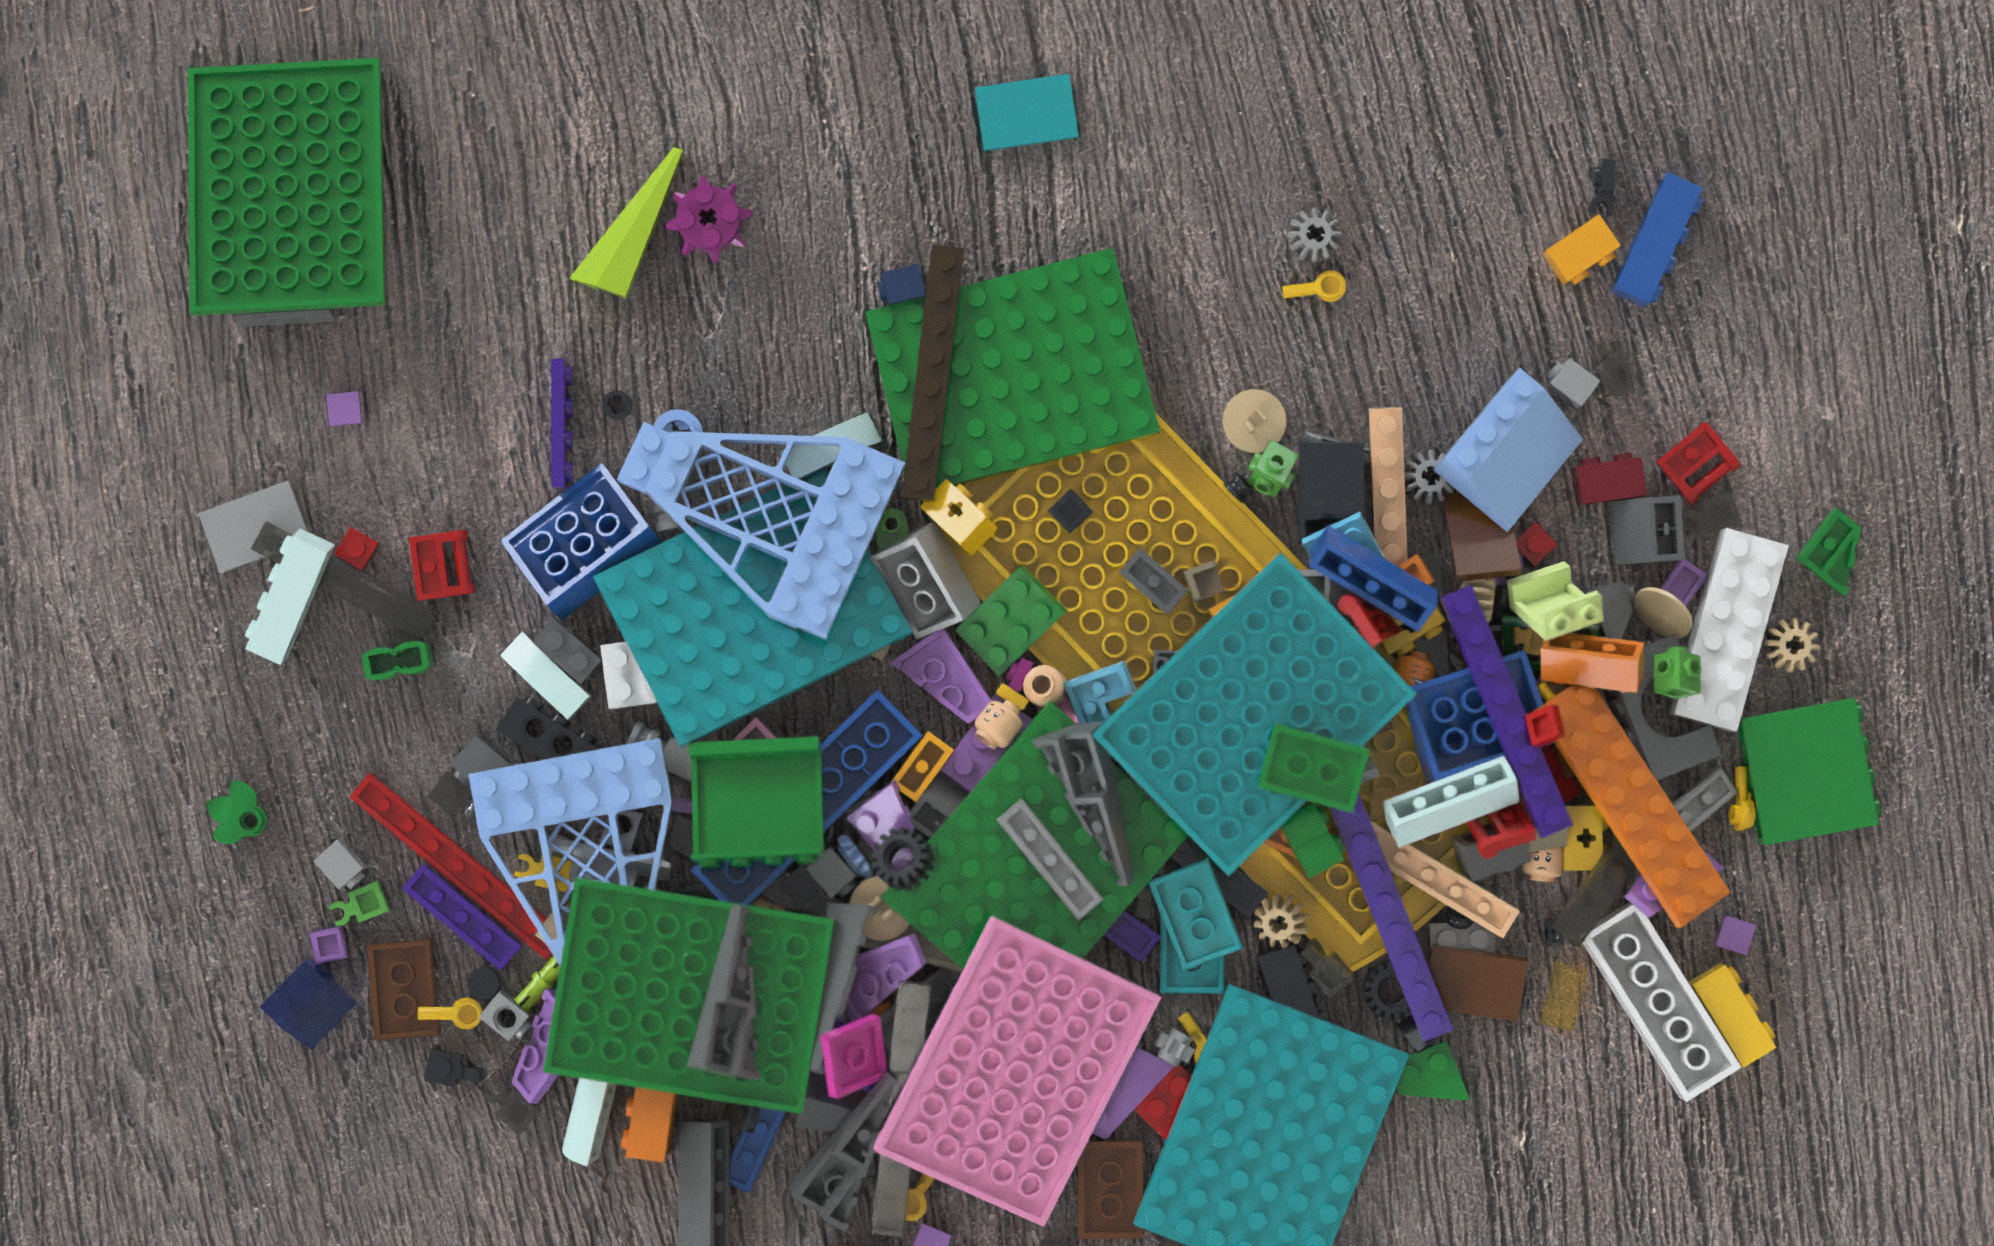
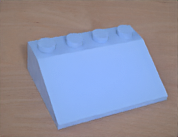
[1433,368,1583,532]

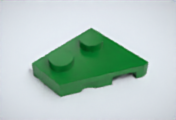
[1795,508,1861,597]
[1396,1040,1470,1101]

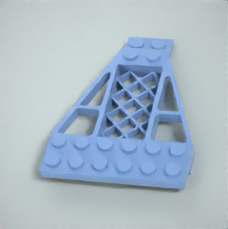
[617,422,905,640]
[469,738,674,966]

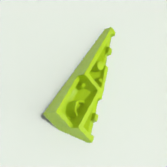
[570,148,684,299]

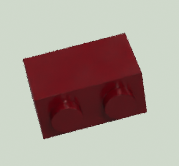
[1573,453,1647,506]

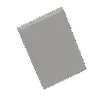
[198,480,309,574]

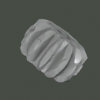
[1287,208,1342,263]
[1404,450,1454,505]

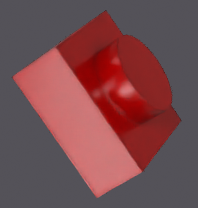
[1516,521,1558,567]
[335,527,380,571]
[1525,704,1566,747]

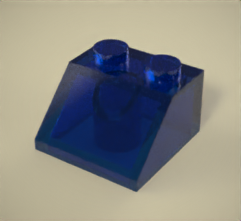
[260,958,357,1050]

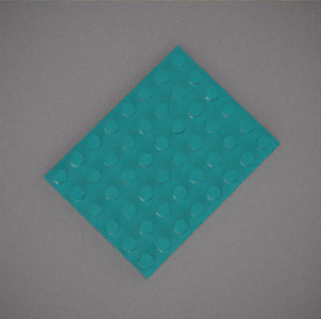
[593,468,912,748]
[1092,553,1416,876]
[1133,983,1409,1246]

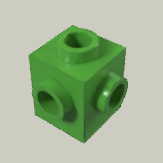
[1247,440,1299,498]
[1653,647,1702,699]

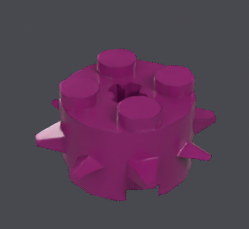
[665,176,753,264]

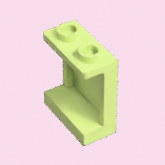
[1507,561,1604,641]

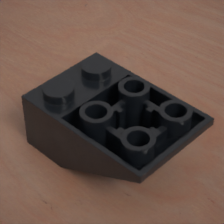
[1297,442,1364,545]

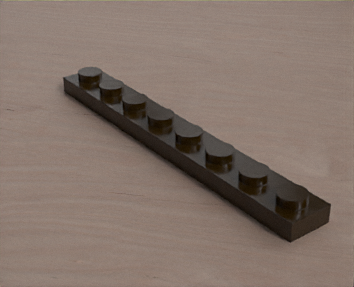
[901,245,965,502]

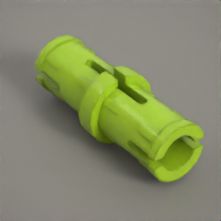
[514,956,560,1013]

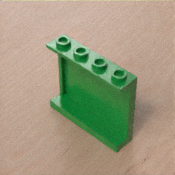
[1737,698,1882,845]
[688,736,825,868]

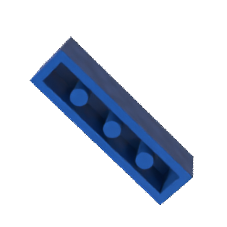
[1610,172,1704,308]
[1308,525,1438,632]

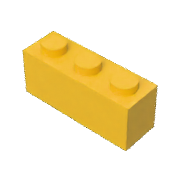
[1688,963,1776,1068]

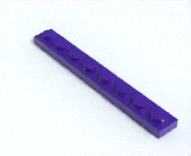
[1439,585,1573,838]
[1329,792,1453,1042]

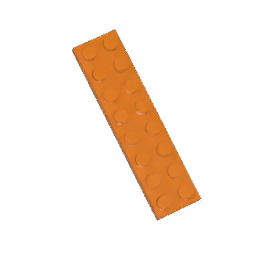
[1533,684,1730,928]

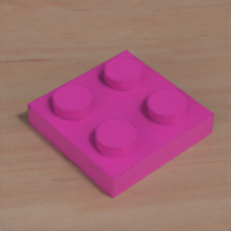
[821,1014,887,1099]

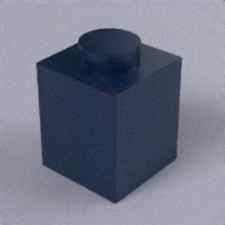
[877,264,926,306]

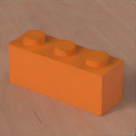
[1541,633,1645,693]

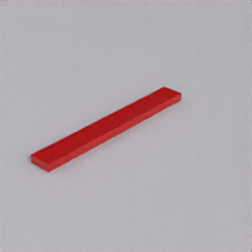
[349,772,552,960]

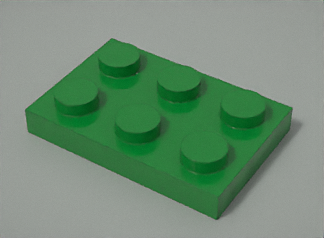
[955,564,1067,676]
[1257,723,1370,813]

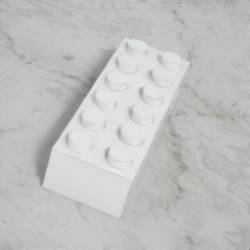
[1668,528,1789,732]
[1577,902,1741,1102]

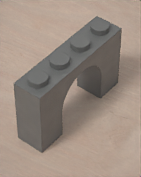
[1606,634,1722,781]

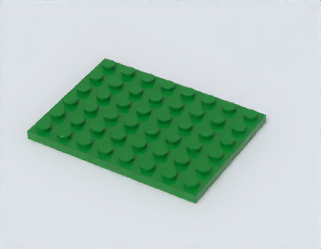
[188,58,386,316]
[865,248,1160,489]
[880,701,1189,970]
[543,877,834,1114]

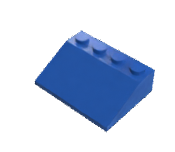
[500,463,663,621]
[1406,650,1554,785]

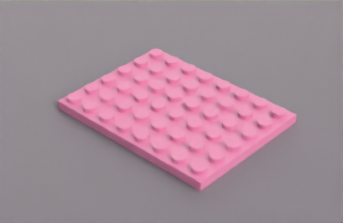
[873,916,1162,1227]

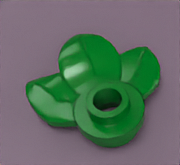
[206,780,268,844]

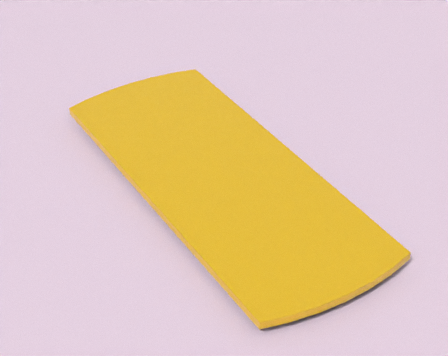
[936,412,1490,976]

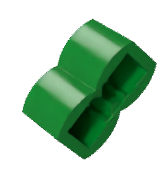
[362,641,435,681]
[1280,802,1345,878]

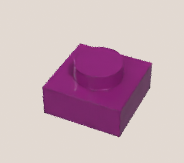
[1006,658,1035,694]

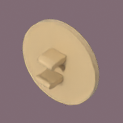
[1222,389,1286,453]
[1634,587,1693,639]
[850,876,910,941]

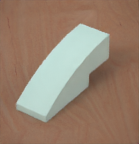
[780,412,882,480]
[501,632,592,720]

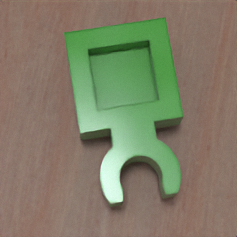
[328,881,391,926]

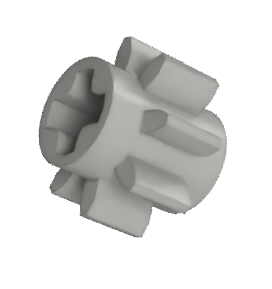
[1155,1027,1195,1067]

